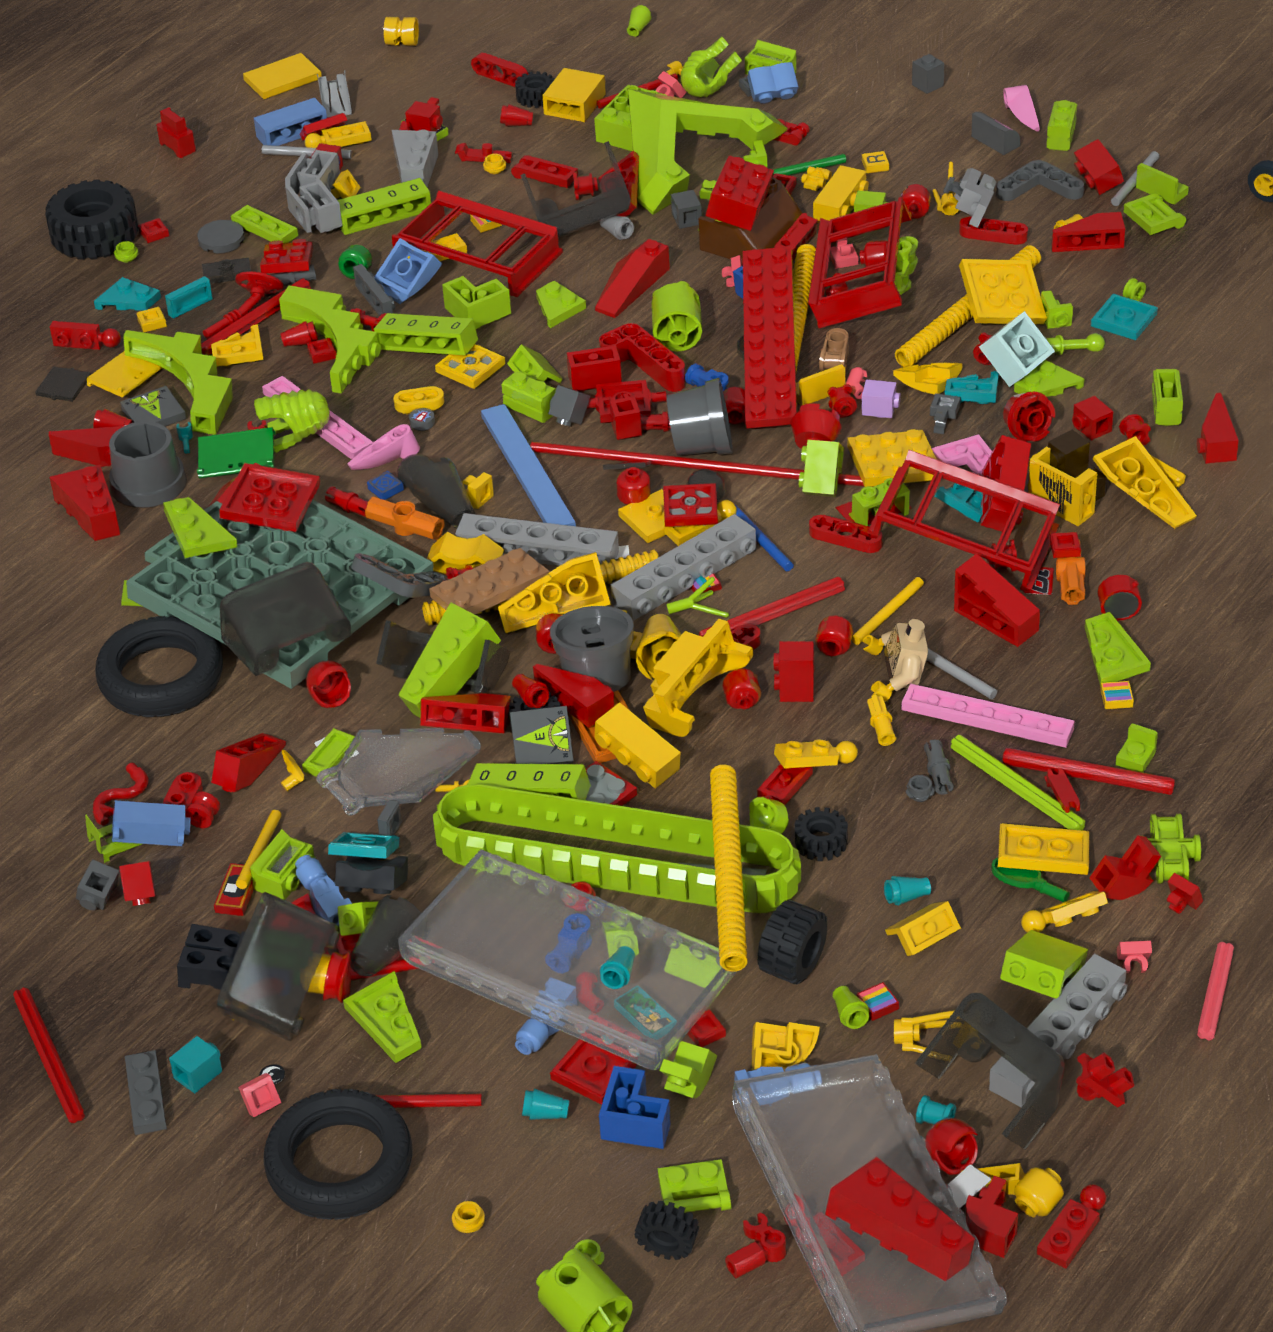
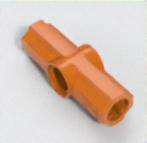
[365,497,445,540]
[1056,539,1085,605]

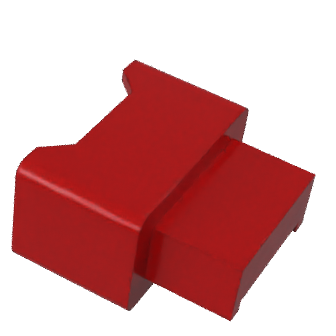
[156,107,196,158]

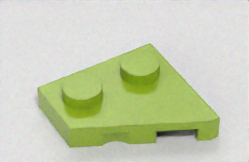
[536,281,586,328]
[1014,360,1084,397]

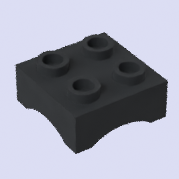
[335,856,408,894]

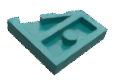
[94,277,161,311]
[934,483,983,523]

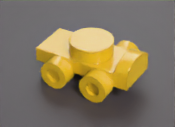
[801,166,832,191]

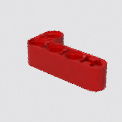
[599,323,686,392]

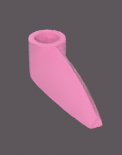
[1003,85,1039,132]
[347,424,420,470]

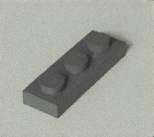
[353,264,395,316]
[125,1050,167,1135]

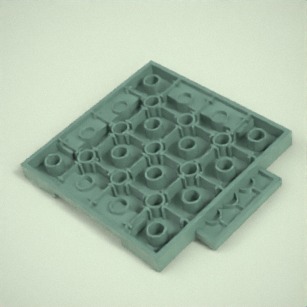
[126,500,433,689]

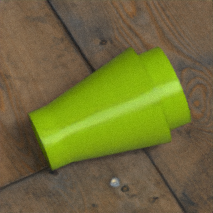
[627,5,651,37]
[833,986,869,1029]

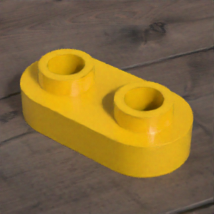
[394,386,444,414]

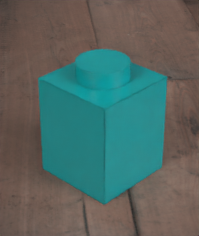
[169,1036,222,1094]

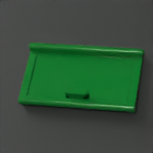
[197,427,276,479]

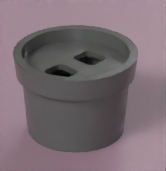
[667,378,733,456]
[109,421,187,508]
[550,606,634,692]

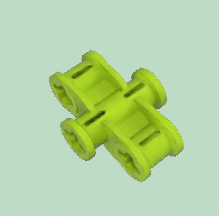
[884,236,918,295]
[1139,814,1201,884]

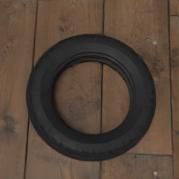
[95,616,223,717]
[264,1089,413,1220]

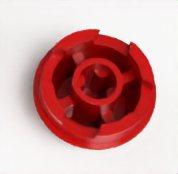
[1003,391,1055,442]
[790,403,842,449]

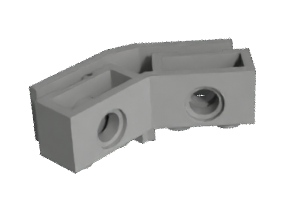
[285,150,342,233]

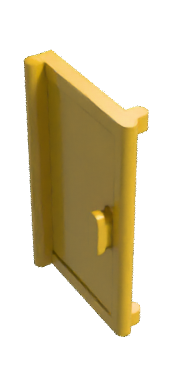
[87,351,162,397]

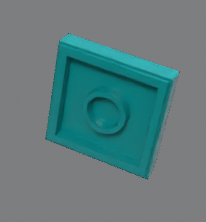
[1091,294,1158,340]
[328,832,399,859]

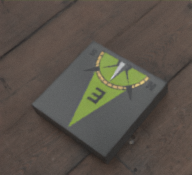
[120,386,186,426]
[510,706,573,764]

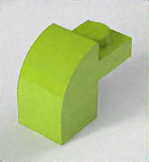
[659,1041,717,1098]

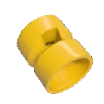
[384,17,419,46]

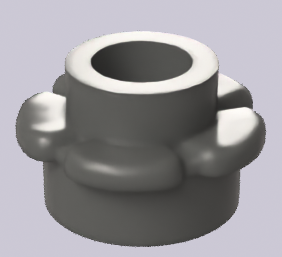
[906,775,935,802]

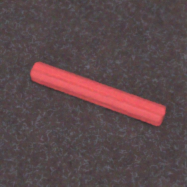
[1197,941,1234,1041]

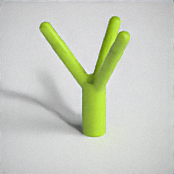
[666,577,729,618]

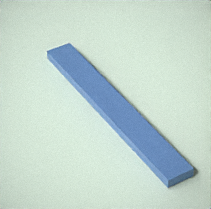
[481,404,576,526]

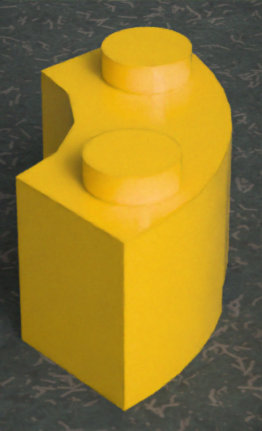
[427,532,504,576]

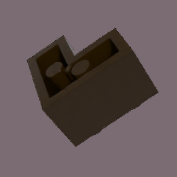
[1048,429,1106,501]

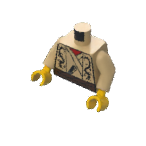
[863,619,928,702]

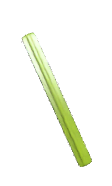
[951,735,1086,831]

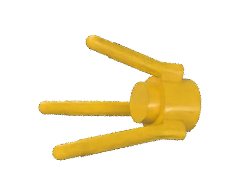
[932,162,961,216]
[894,1009,965,1060]

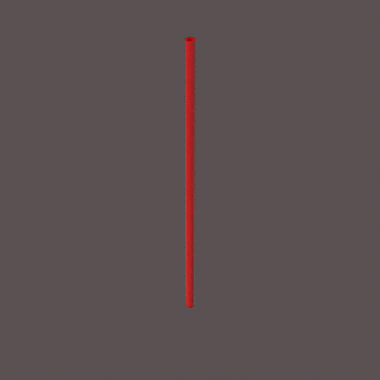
[530,442,874,487]

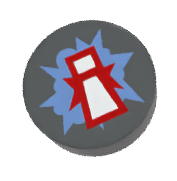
[409,408,435,431]

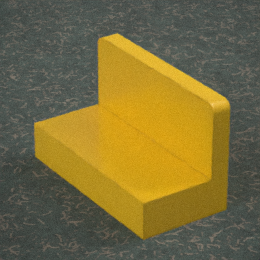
[796,364,845,406]
[885,901,961,956]

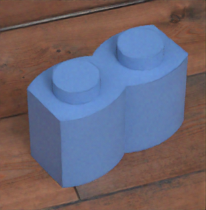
[747,62,798,103]

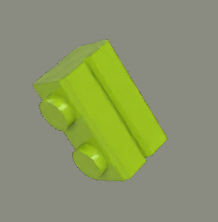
[1047,100,1077,151]
[1152,369,1183,426]
[501,372,556,423]

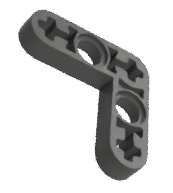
[996,160,1084,201]
[351,553,449,598]

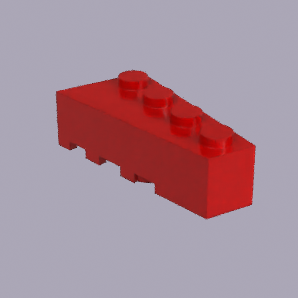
[825,1157,975,1281]

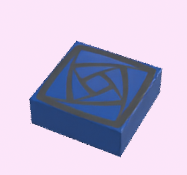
[367,471,404,500]

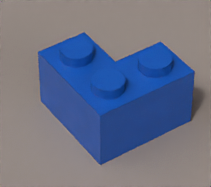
[599,1066,671,1149]

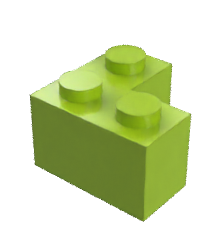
[442,276,511,329]
[799,440,844,497]

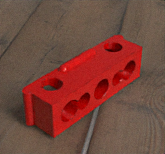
[774,213,818,261]

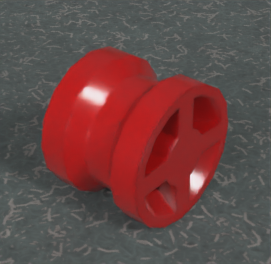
[185,792,220,828]

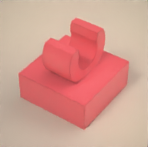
[656,71,687,98]
[829,238,858,269]
[722,255,743,287]
[1117,941,1152,973]
[238,1073,281,1117]

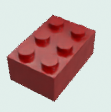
[705,156,774,231]

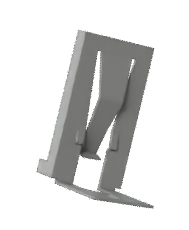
[317,70,352,118]

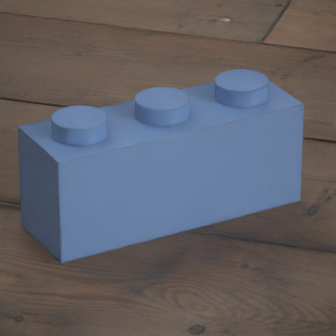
[254,98,327,146]

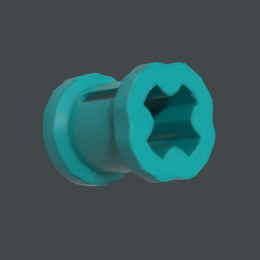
[916,1095,956,1124]

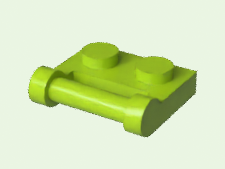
[1123,193,1186,235]
[657,1159,731,1213]

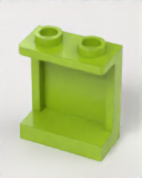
[1000,930,1088,999]

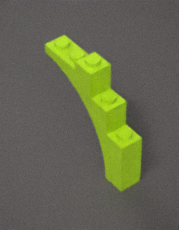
[279,285,381,394]
[123,330,233,435]

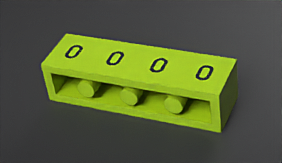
[337,178,431,235]
[374,313,478,355]
[468,763,591,800]

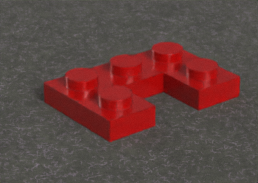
[260,239,313,274]

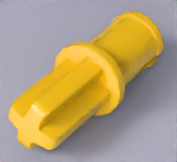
[867,694,896,746]

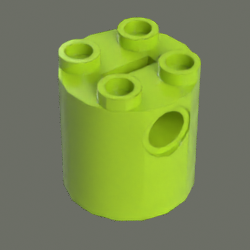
[651,281,702,352]
[536,1248,633,1332]

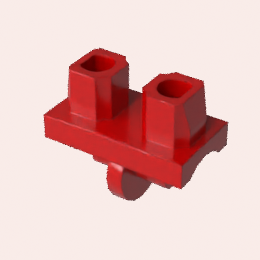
[1076,1052,1134,1108]

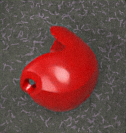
[306,661,351,708]
[925,1118,978,1175]

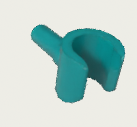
[176,422,193,454]

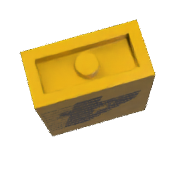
[1027,446,1097,526]

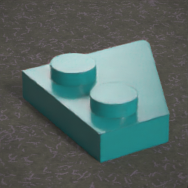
[945,371,999,404]

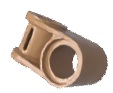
[819,328,849,372]

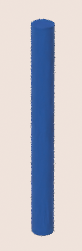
[735,505,793,571]

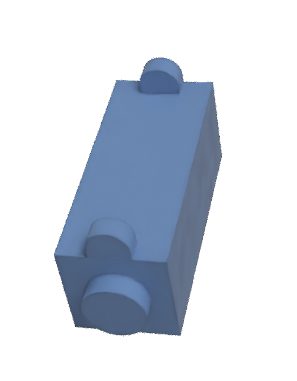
[112,800,190,846]

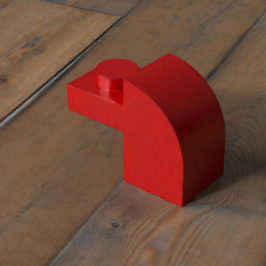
[1089,835,1161,900]
[965,1176,1018,1258]

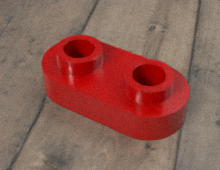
[163,772,203,811]

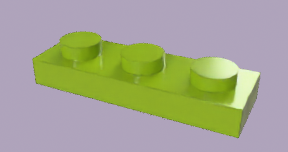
[231,205,298,243]

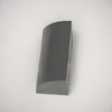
[971,112,1020,155]

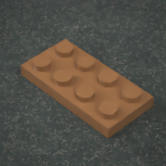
[429,548,550,614]

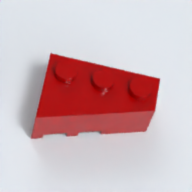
[981,435,1031,532]
[49,465,120,541]
[954,553,1040,647]

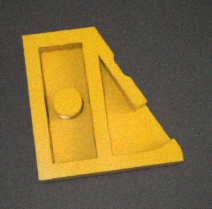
[211,324,263,366]

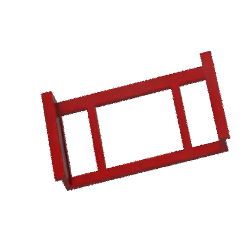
[392,191,563,297]
[808,197,911,328]
[868,450,1060,592]

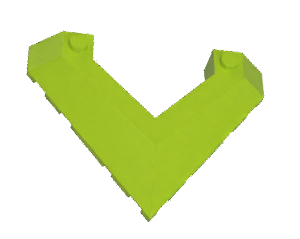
[628,89,787,215]

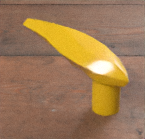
[281,749,304,792]

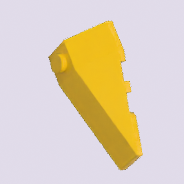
[1093,436,1197,529]
[498,552,611,633]

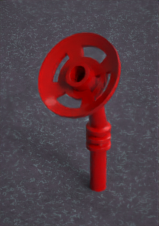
[203,271,283,339]

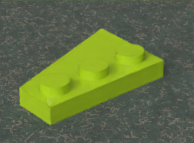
[163,497,237,558]
[1085,612,1151,687]
[343,971,421,1063]

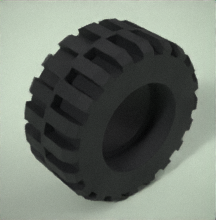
[45,179,139,260]

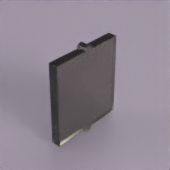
[35,366,91,402]
[603,461,651,470]

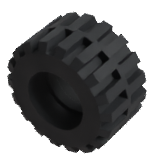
[757,899,827,985]

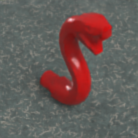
[93,762,149,826]

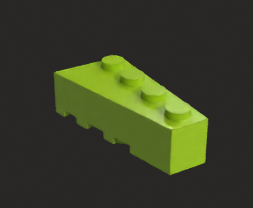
[398,602,501,718]

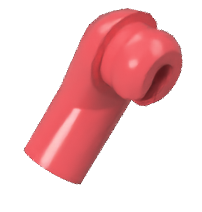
[846,367,867,399]

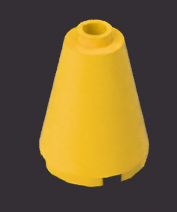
[636,614,682,680]

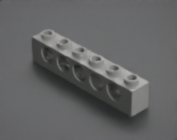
[455,513,619,566]
[611,514,756,621]
[989,954,1127,1108]

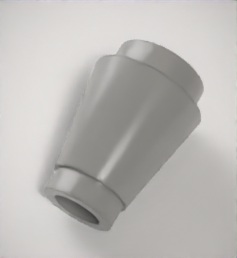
[600,214,634,240]

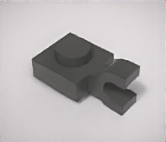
[930,393,960,434]

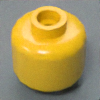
[1014,1167,1064,1218]

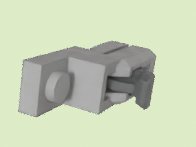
[943,168,997,228]

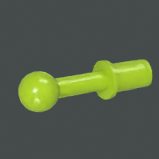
[1045,333,1105,355]

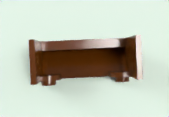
[698,178,803,261]

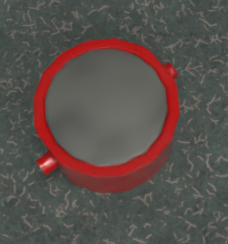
[1097,575,1142,621]

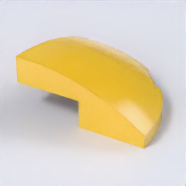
[893,363,962,394]
[752,1022,820,1072]

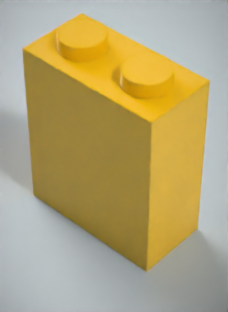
[542,68,606,122]

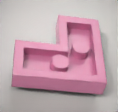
[932,434,992,476]

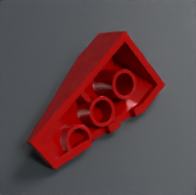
[595,239,670,318]

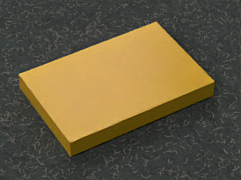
[243,53,322,99]
[998,823,1089,875]

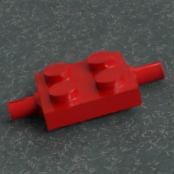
[586,380,667,423]

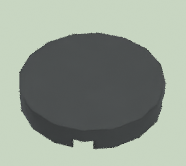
[197,220,245,254]

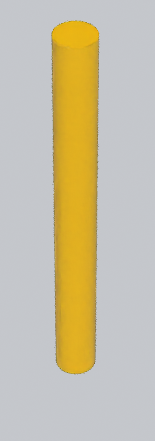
[852,577,924,645]
[236,810,282,889]

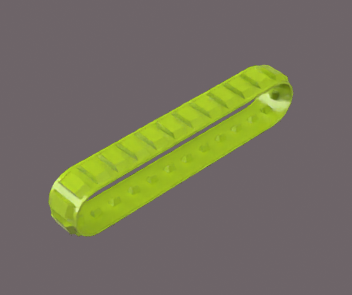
[433,784,801,913]

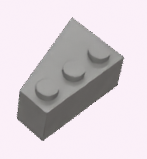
[392,130,439,187]

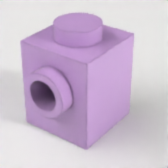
[862,380,900,418]

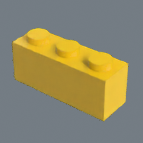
[813,165,869,223]
[595,702,681,789]

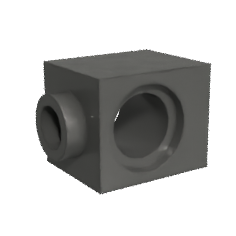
[671,190,702,229]

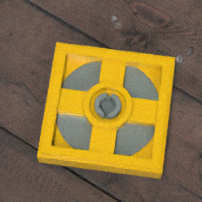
[435,344,505,389]

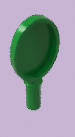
[991,857,1070,902]

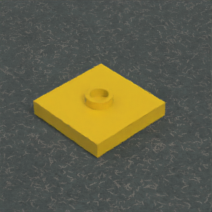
[618,489,666,543]

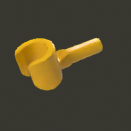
[667,61,683,75]

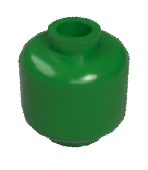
[338,244,373,279]

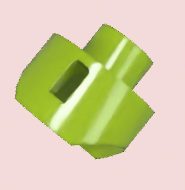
[749,797,789,834]

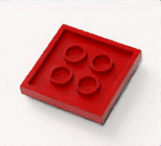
[219,463,320,532]

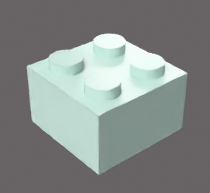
[979,311,1055,387]

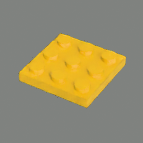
[959,259,1047,324]
[847,429,936,487]

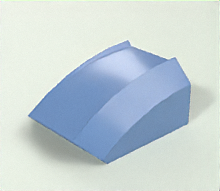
[374,238,442,304]

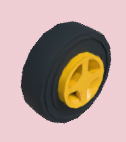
[1248,160,1273,202]

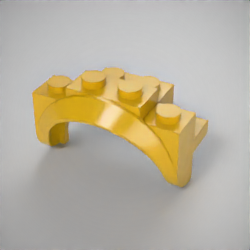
[643,619,753,737]

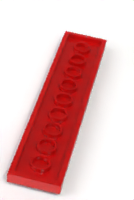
[743,246,797,429]

